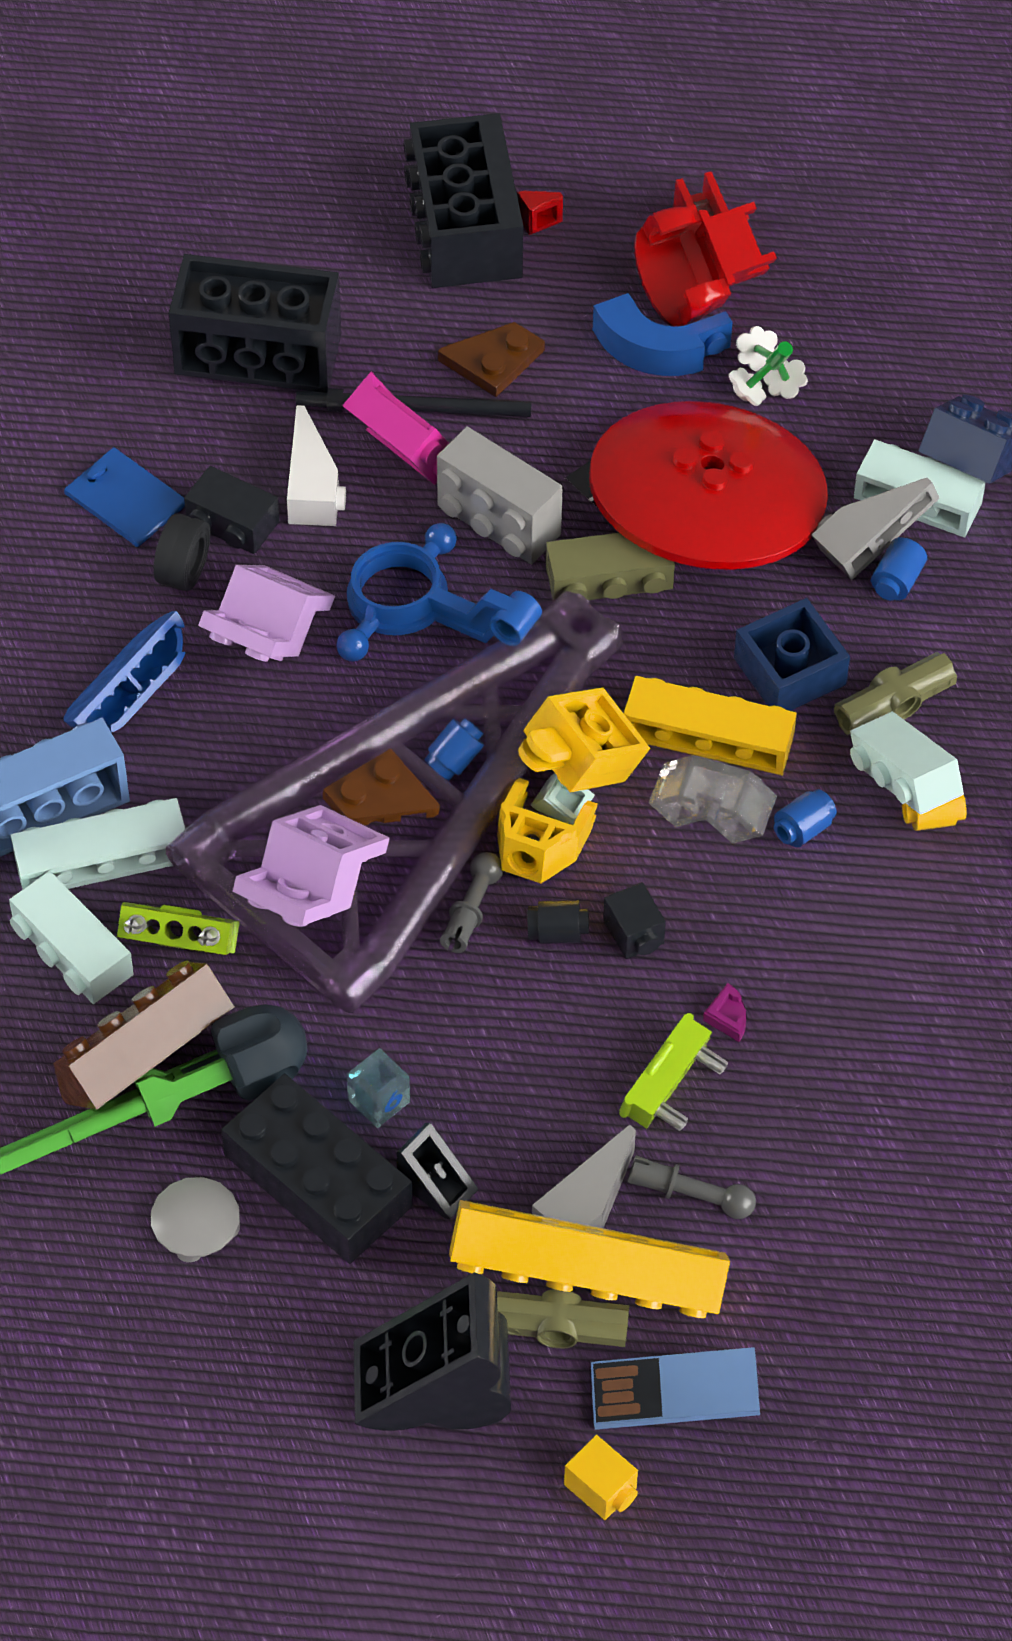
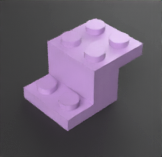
[198,565,335,662]
[233,805,389,926]

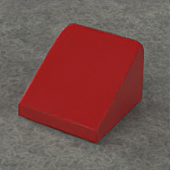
[517,191,563,235]

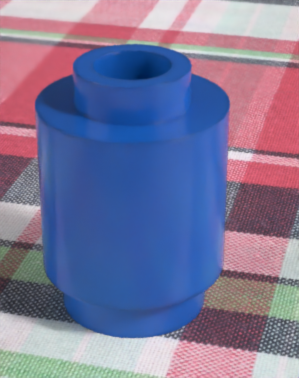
[424,718,485,781]
[774,789,837,847]

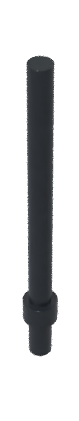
[296,388,532,417]

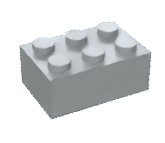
[437,426,562,565]

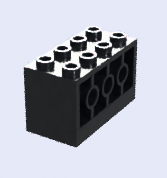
[403,113,523,288]
[168,254,342,392]

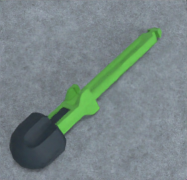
[0,1004,307,1175]

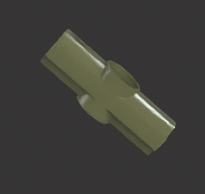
[834,652,957,735]
[497,1289,629,1349]

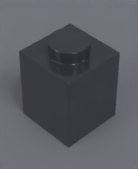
[603,882,666,959]

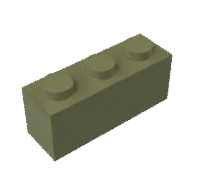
[546,533,675,605]

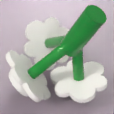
[729,326,808,406]

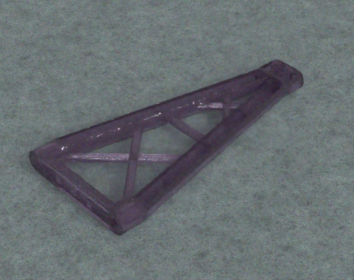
[165,591,623,1013]

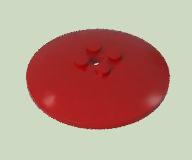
[589,401,828,570]

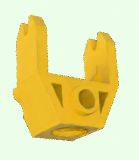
[497,778,598,884]

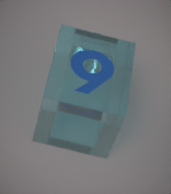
[347,1048,410,1128]

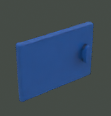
[64,447,185,547]

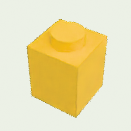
[564,1435,638,1520]

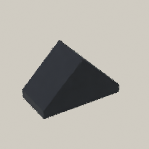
[396,1122,479,1219]

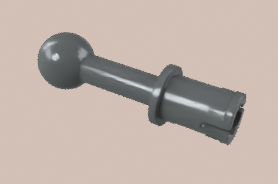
[440,852,503,953]
[628,1155,756,1219]

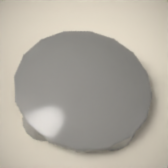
[151,1177,240,1262]

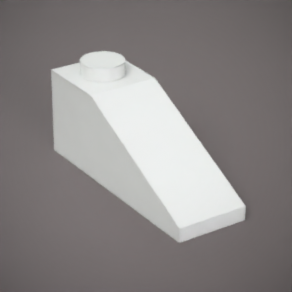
[287,405,346,526]

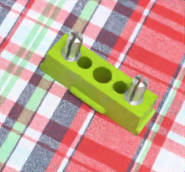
[117,902,240,955]
[619,1013,728,1131]

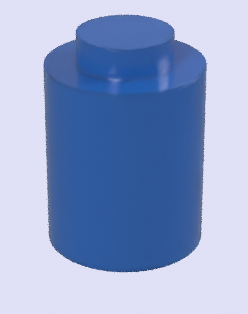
[871,537,927,600]

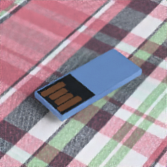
[591,1347,760,1430]

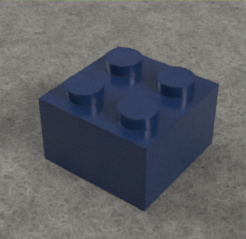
[918,395,1012,484]
[734,598,850,711]

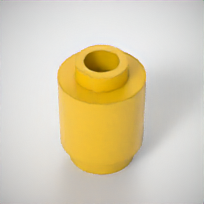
[902,795,966,831]

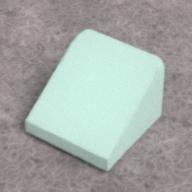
[531,774,595,825]

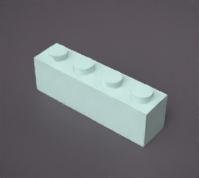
[10,798,190,890]

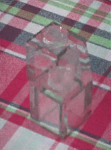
[649,755,777,844]

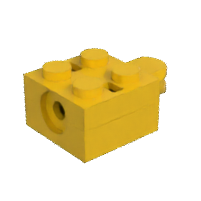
[518,687,650,792]

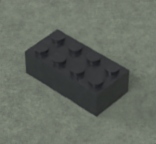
[221,1073,413,1264]

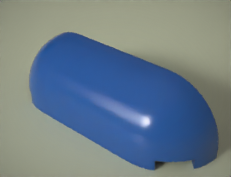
[64,611,185,732]

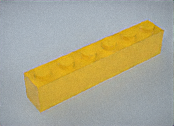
[449,1200,730,1318]

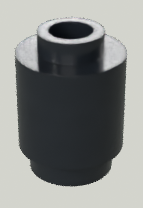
[527,900,589,944]

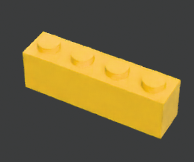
[623,676,797,776]

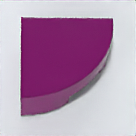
[703,983,747,1042]

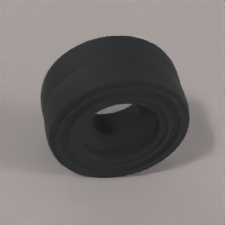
[154,514,210,591]

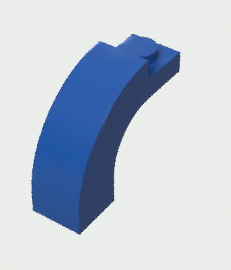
[593,293,733,376]

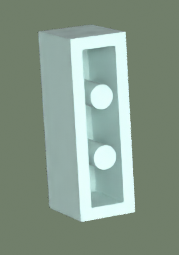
[854,439,986,538]
[850,711,964,815]
[9,871,134,1004]

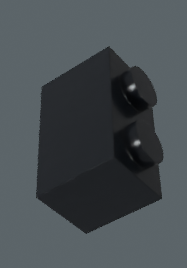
[184,465,280,555]

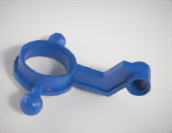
[336,523,542,662]

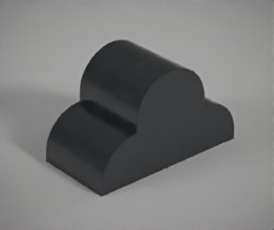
[353,1272,511,1431]

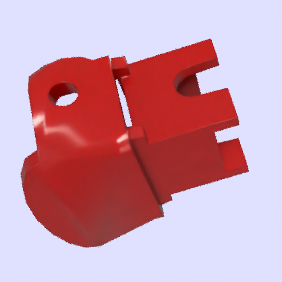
[634,202,777,326]

